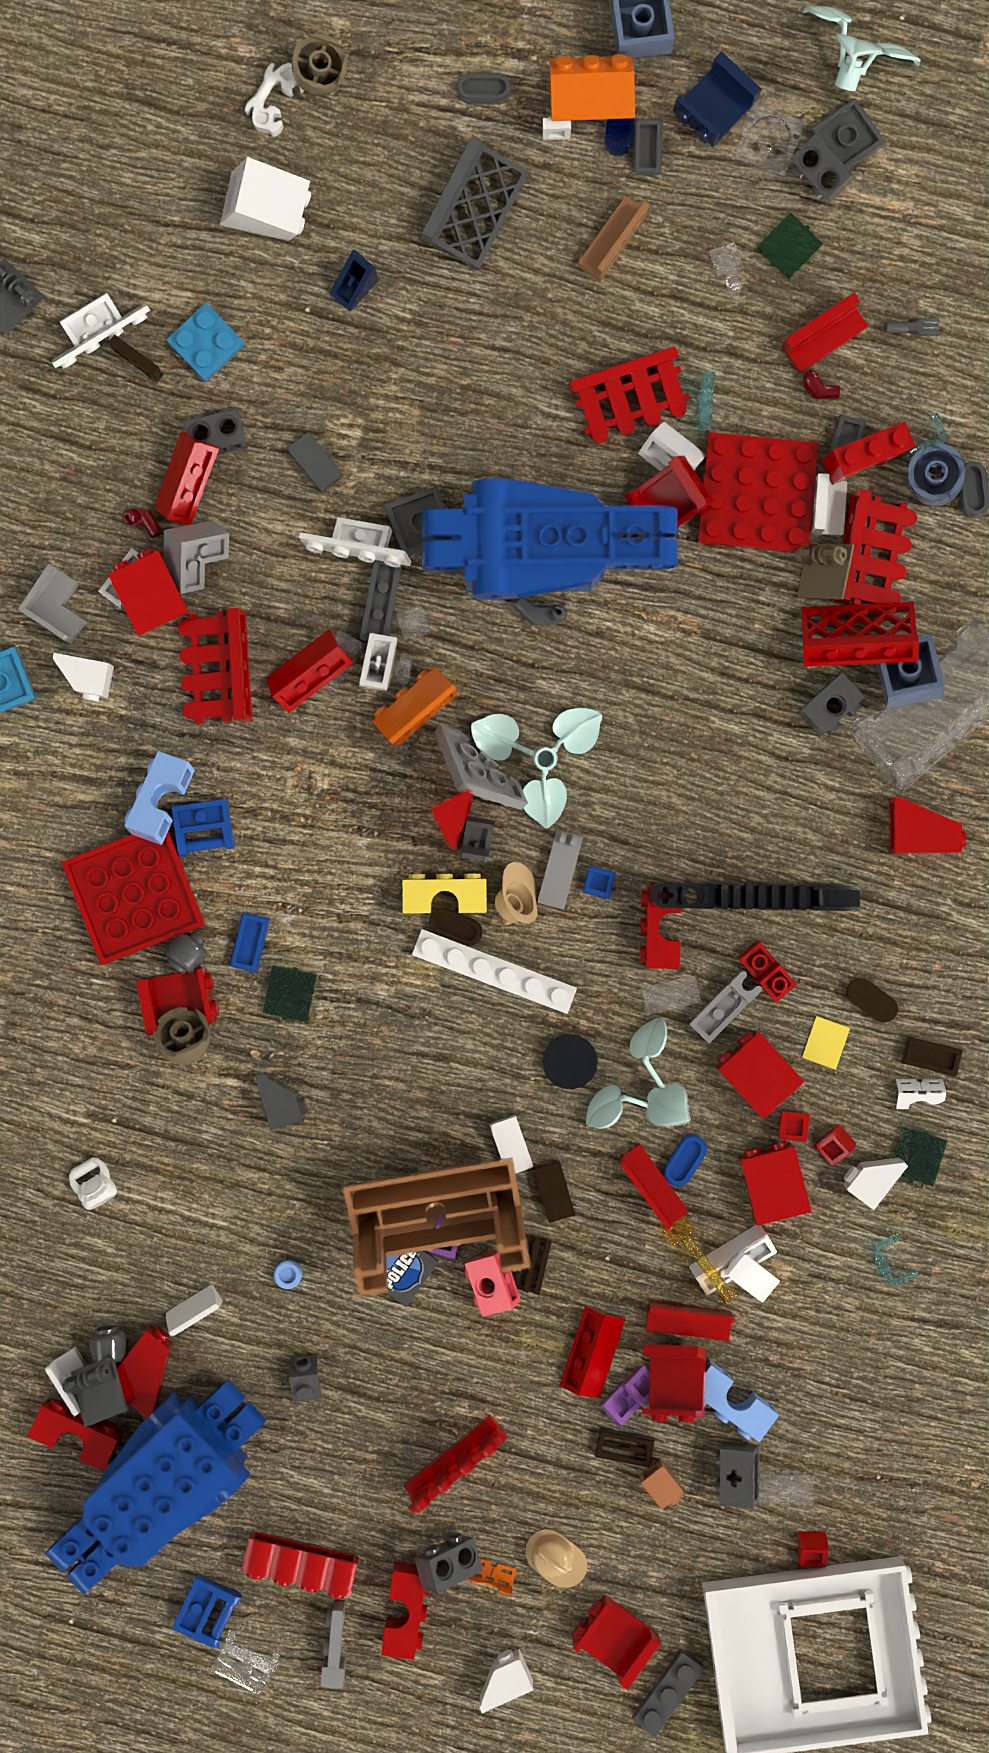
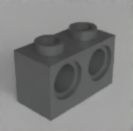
[791,133,856,202]
[183,407,248,455]
[414,1533,483,1594]

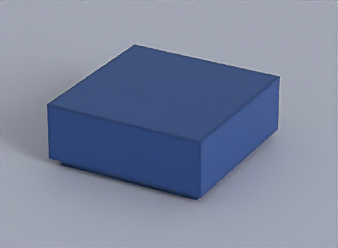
[582,866,616,899]

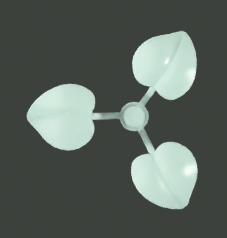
[803,6,921,91]
[471,708,602,828]
[586,1017,690,1129]

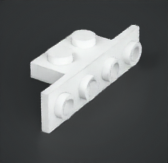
[52,292,150,369]
[299,517,411,567]

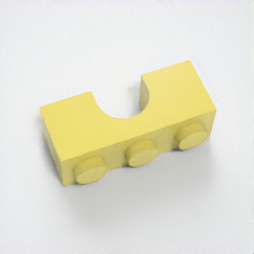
[403,874,487,913]

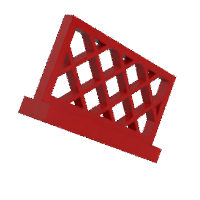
[801,602,919,667]

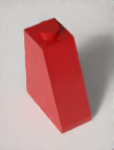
[889,797,966,854]
[117,1325,173,1418]

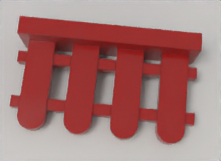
[568,346,690,444]
[830,489,917,605]
[178,608,253,725]
[404,1414,508,1514]

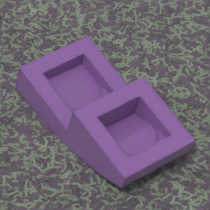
[600,1365,650,1426]

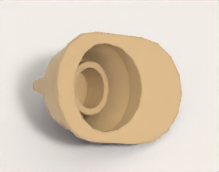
[495,862,537,925]
[525,1529,587,1588]

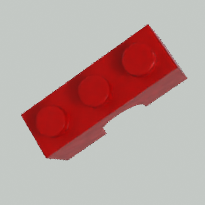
[821,422,916,485]
[639,885,681,969]
[27,1399,123,1472]
[381,1562,430,1660]

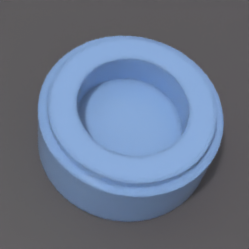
[274,1259,303,1289]

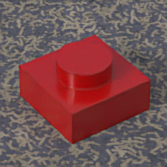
[778,1110,810,1142]

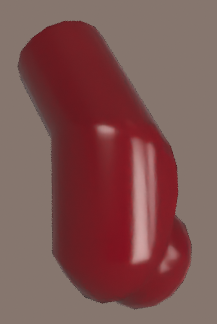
[802,370,840,399]
[122,507,163,539]

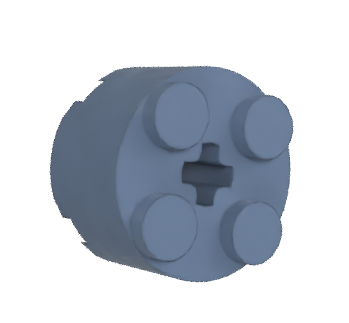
[908,443,965,506]

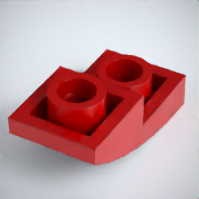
[737,940,797,1003]

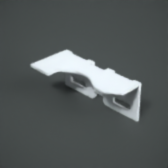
[896,1079,946,1109]

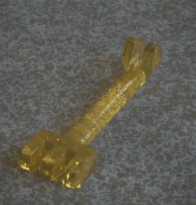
[663,1215,739,1305]

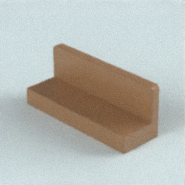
[578,196,650,282]

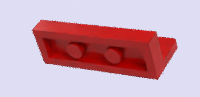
[782,292,868,373]
[154,431,219,525]
[266,629,353,712]
[617,1143,689,1232]
[645,1301,735,1341]
[559,1306,625,1398]

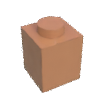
[639,1458,684,1510]

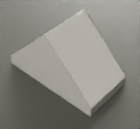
[359,633,397,691]

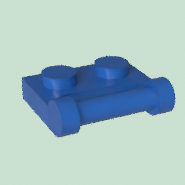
[171,799,235,856]
[172,1574,242,1648]

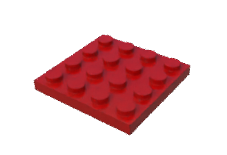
[697,432,819,553]
[61,830,206,966]

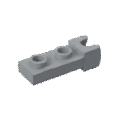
[688,969,762,1043]
[321,1600,346,1689]

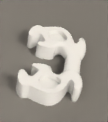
[245,63,305,137]

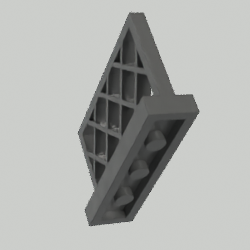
[419,135,529,271]

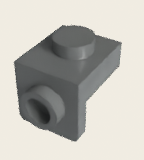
[460,816,495,863]
[289,1355,321,1402]

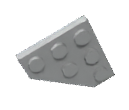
[434,724,528,810]

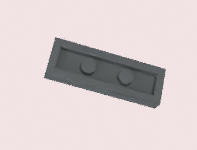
[360,560,402,642]
[632,1649,704,1737]

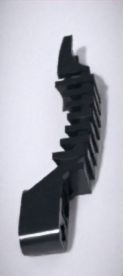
[648,883,860,911]

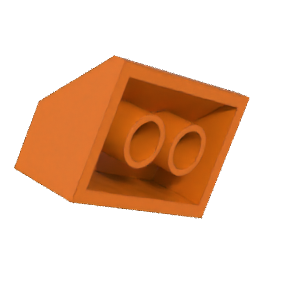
[549,54,635,121]
[372,667,458,749]

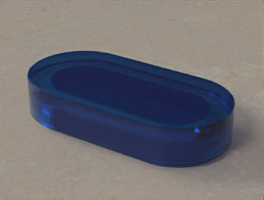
[605,118,635,156]

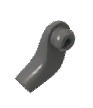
[514,597,567,625]

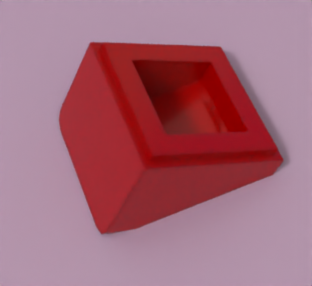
[814,1124,856,1167]
[798,1531,829,1567]

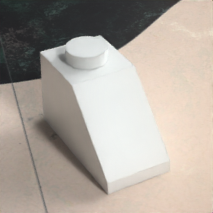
[53,653,114,702]
[843,1158,908,1210]
[480,1649,533,1713]

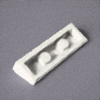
[690,1225,777,1296]

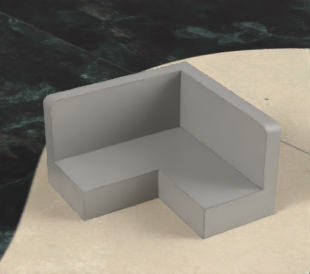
[163,521,229,594]
[18,563,86,645]

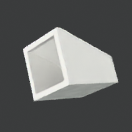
[220,157,311,241]

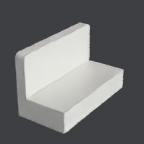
[638,422,706,471]
[810,473,847,536]
[45,1346,87,1416]

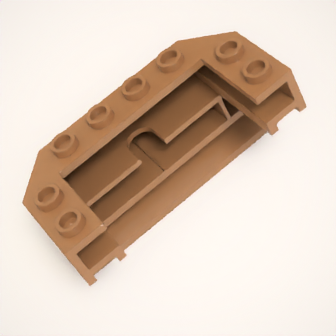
[343,1157,530,1296]

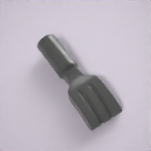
[884,318,939,336]

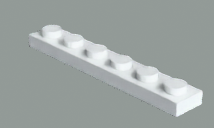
[412,929,577,1014]

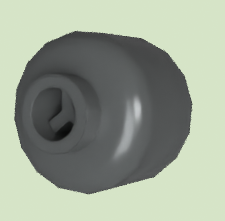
[166,932,208,974]
[89,1325,128,1367]

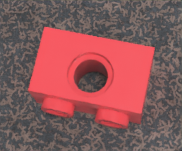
[465,1249,521,1317]

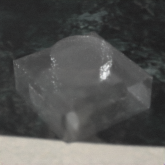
[396,605,431,641]
[393,654,413,686]

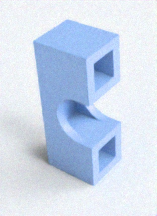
[124,751,195,845]
[705,1359,779,1442]

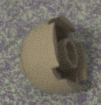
[292,33,348,96]
[153,1007,211,1064]

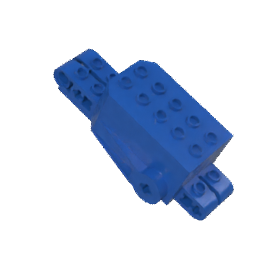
[422,479,678,600]
[45,1379,267,1595]

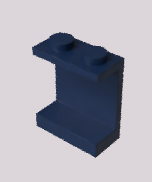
[673,51,762,148]

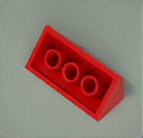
[430,790,474,851]

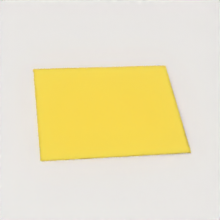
[802,1016,850,1070]

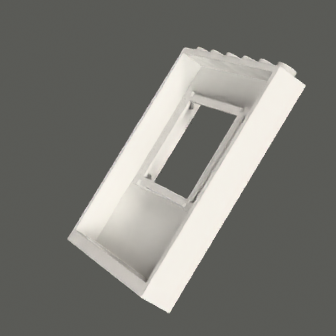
[702,1556,931,1753]

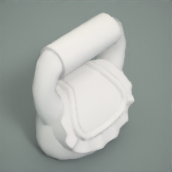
[69,1157,117,1210]

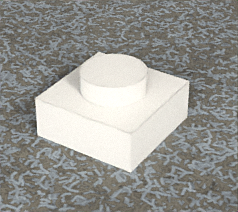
[542,116,571,140]

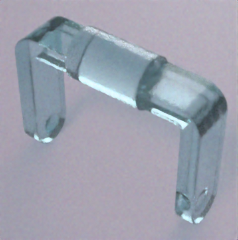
[905,412,947,457]
[872,1234,919,1287]

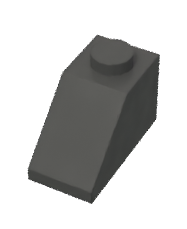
[255,1073,308,1130]

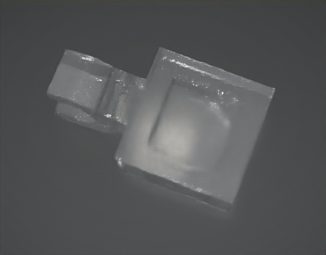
[708,242,744,298]

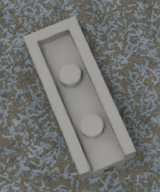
[537,830,583,910]

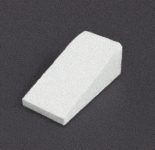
[489,1114,534,1173]

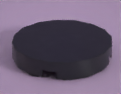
[543,1034,598,1090]

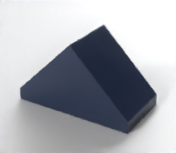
[329,250,378,311]

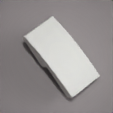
[724,1251,780,1302]

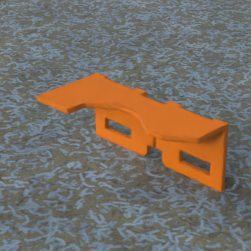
[467,1558,517,1596]

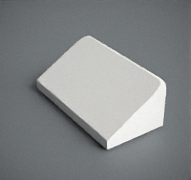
[166,1285,222,1336]

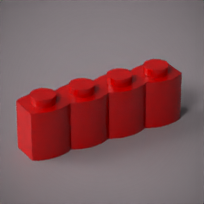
[241,1531,359,1599]

